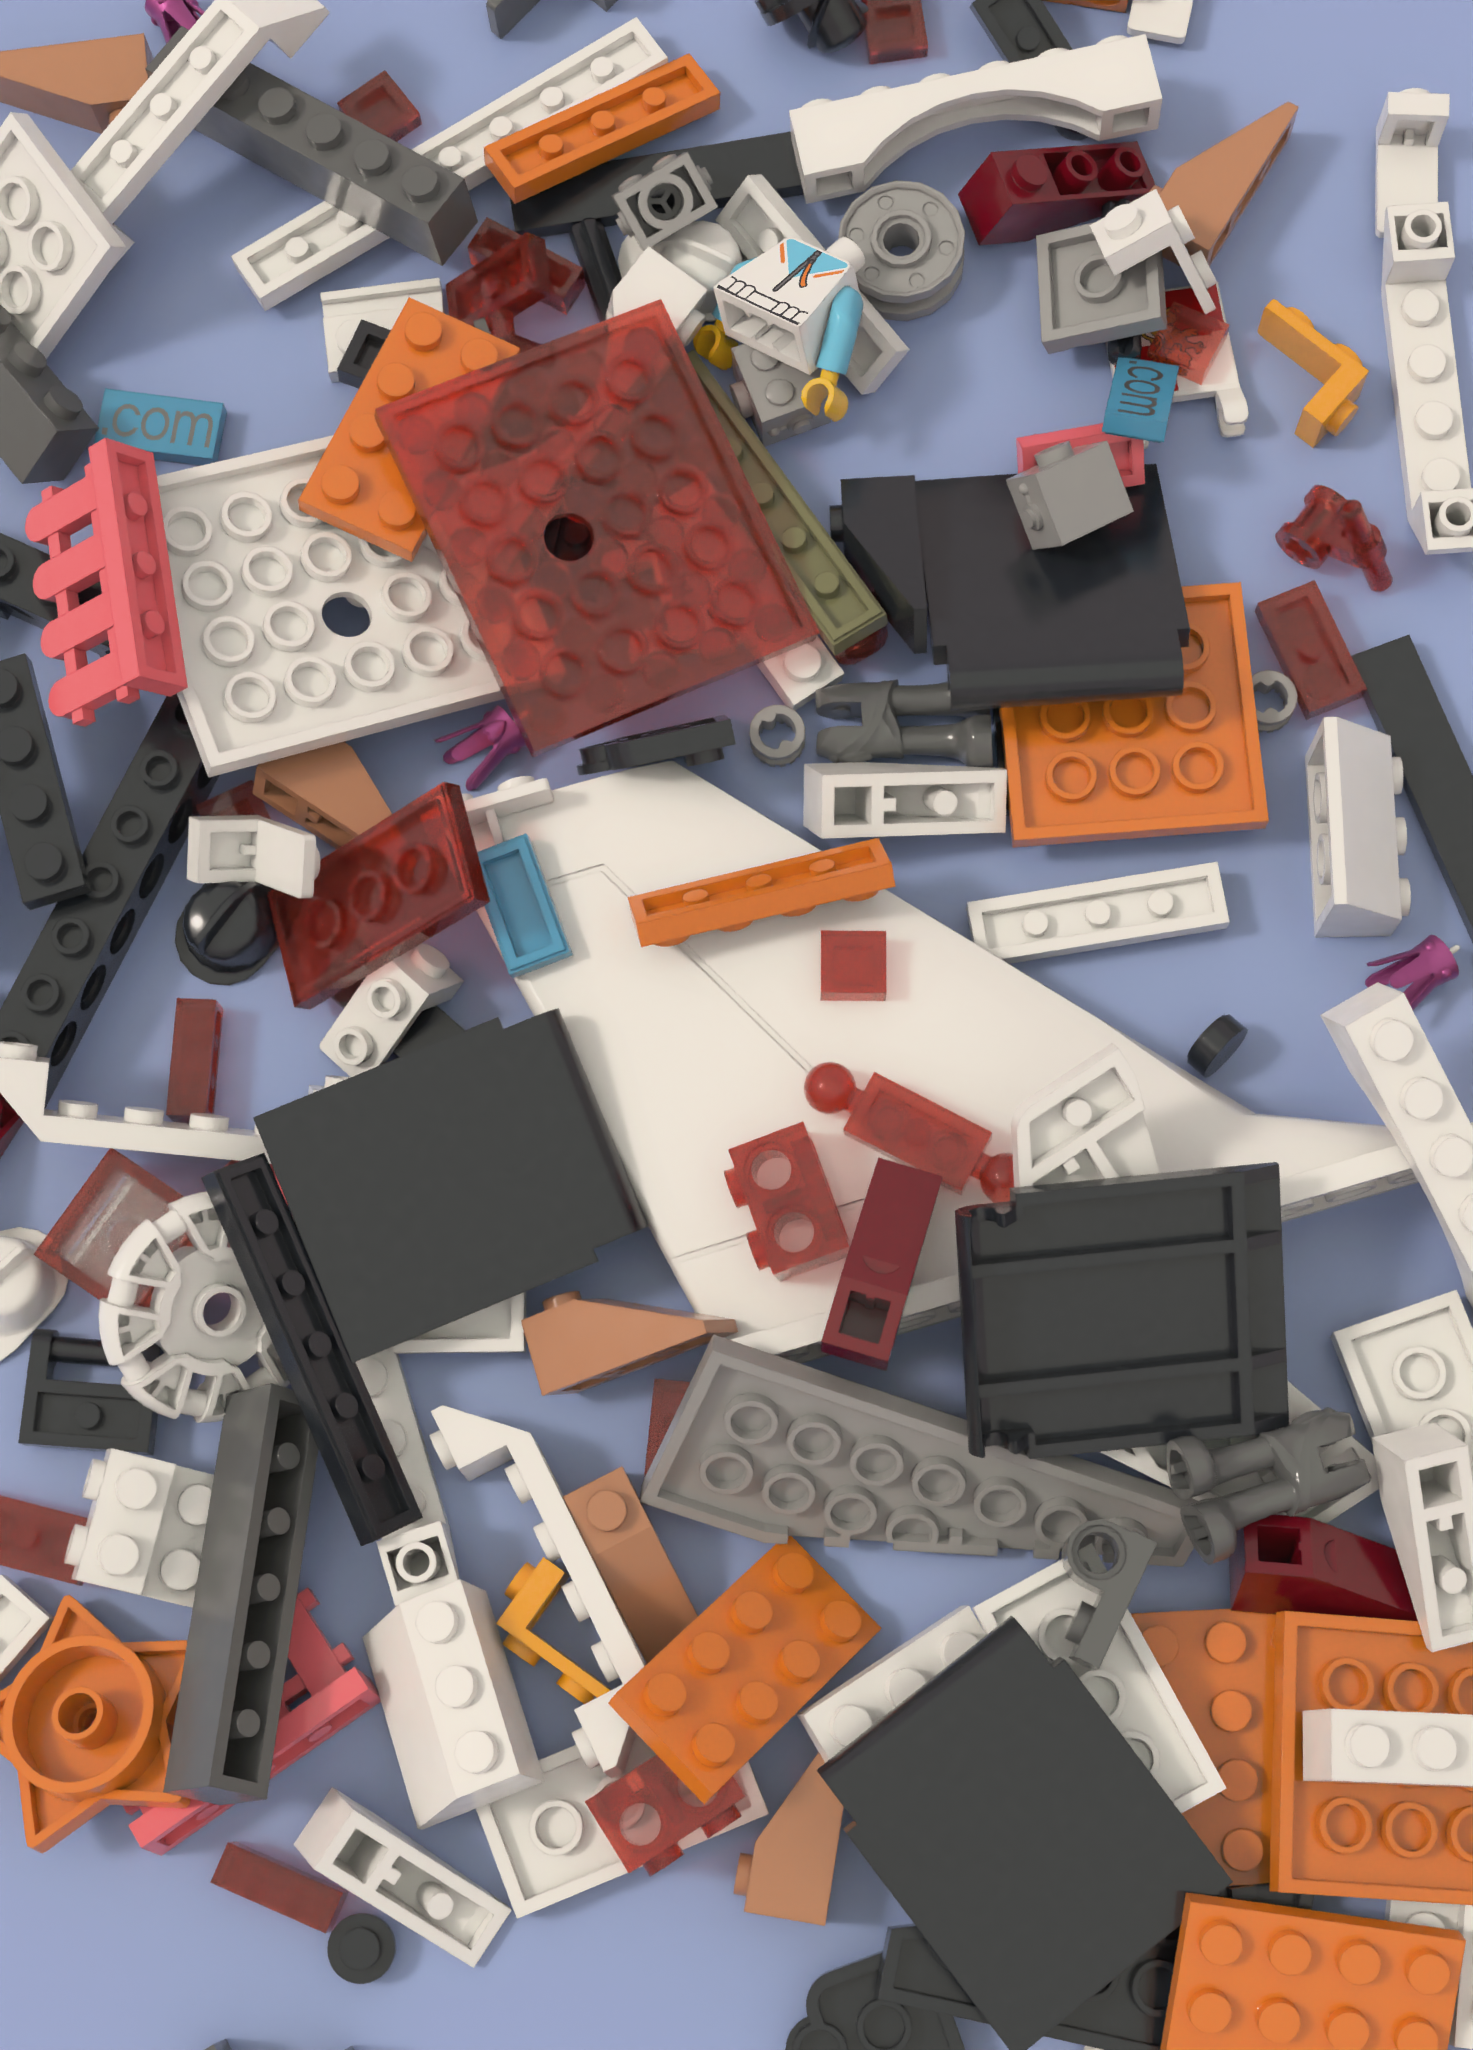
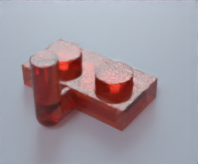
[446,232,557,372]

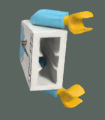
[693,237,865,422]

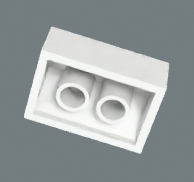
[1305,717,1411,938]
[362,1579,545,1830]

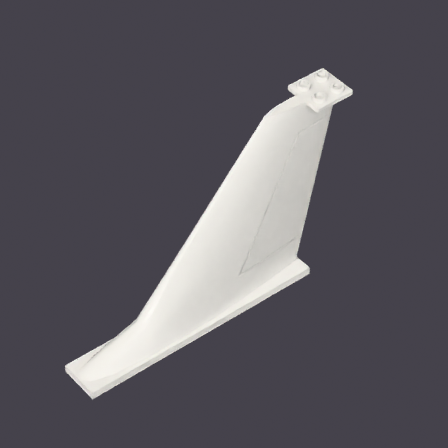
[424,761,1473,1364]

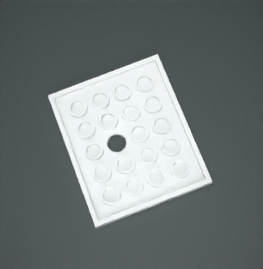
[157,435,566,778]

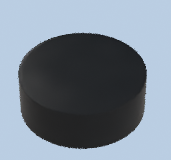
[1187,1014,1248,1078]

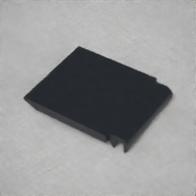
[915,464,1190,712]
[253,1008,648,1363]
[955,1162,1289,1459]
[817,1616,1233,2050]

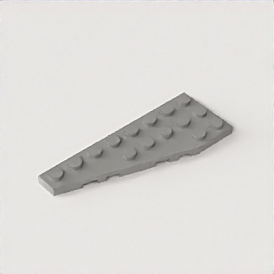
[640,1334,1197,1567]

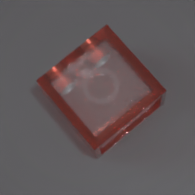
[33,1148,193,1308]

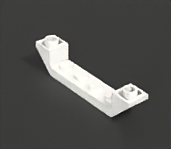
[71,0,330,270]
[1381,202,1473,555]
[0,1041,350,1164]
[356,1347,459,1606]
[429,1405,646,1779]

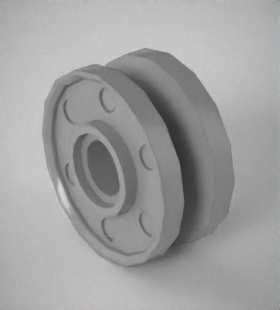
[838,180,965,321]

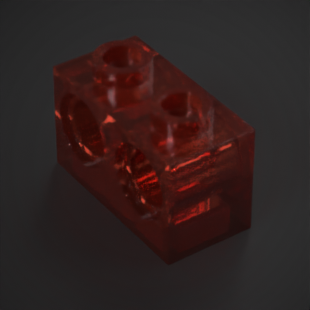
[723,1121,851,1282]
[585,1754,747,1877]

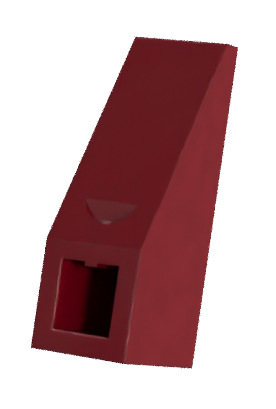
[958,141,1155,246]
[821,1157,943,1371]
[1229,1515,1418,1621]

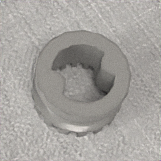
[1252,670,1298,733]
[749,705,805,767]

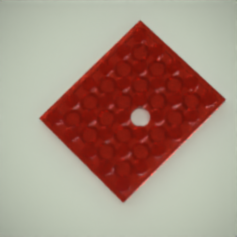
[374,299,820,758]

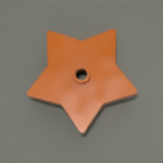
[0,1595,190,1853]

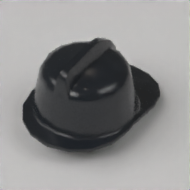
[175,881,308,985]

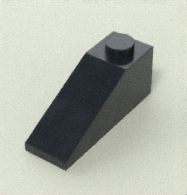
[829,475,927,654]

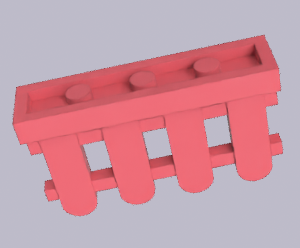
[25,438,188,727]
[91,1587,381,1856]

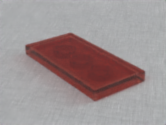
[267,782,490,1010]

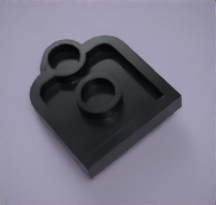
[577,715,736,775]
[786,1951,965,2050]

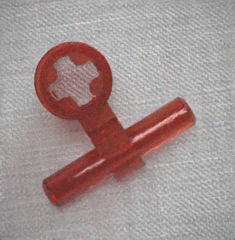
[1275,485,1393,592]

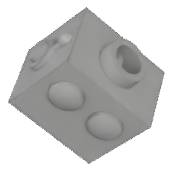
[611,152,718,251]
[729,344,831,447]
[1006,441,1134,550]

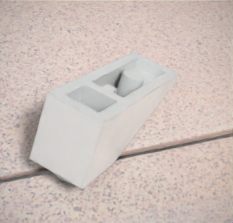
[803,762,1007,839]
[1371,1422,1473,1652]
[293,1787,512,1968]

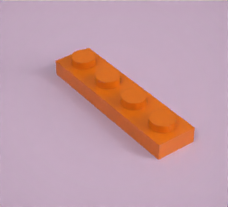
[484,53,720,204]
[628,838,896,947]

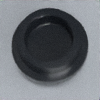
[327,1913,396,1984]

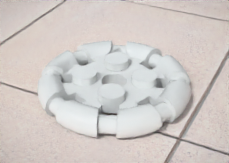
[98,1191,298,1423]

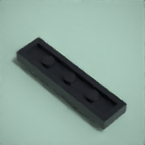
[0,653,91,910]

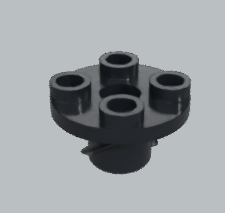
[754,0,869,53]

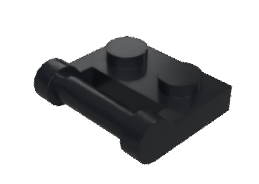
[18,1329,165,1455]

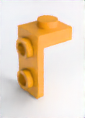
[1257,299,1369,448]
[496,1557,612,1704]

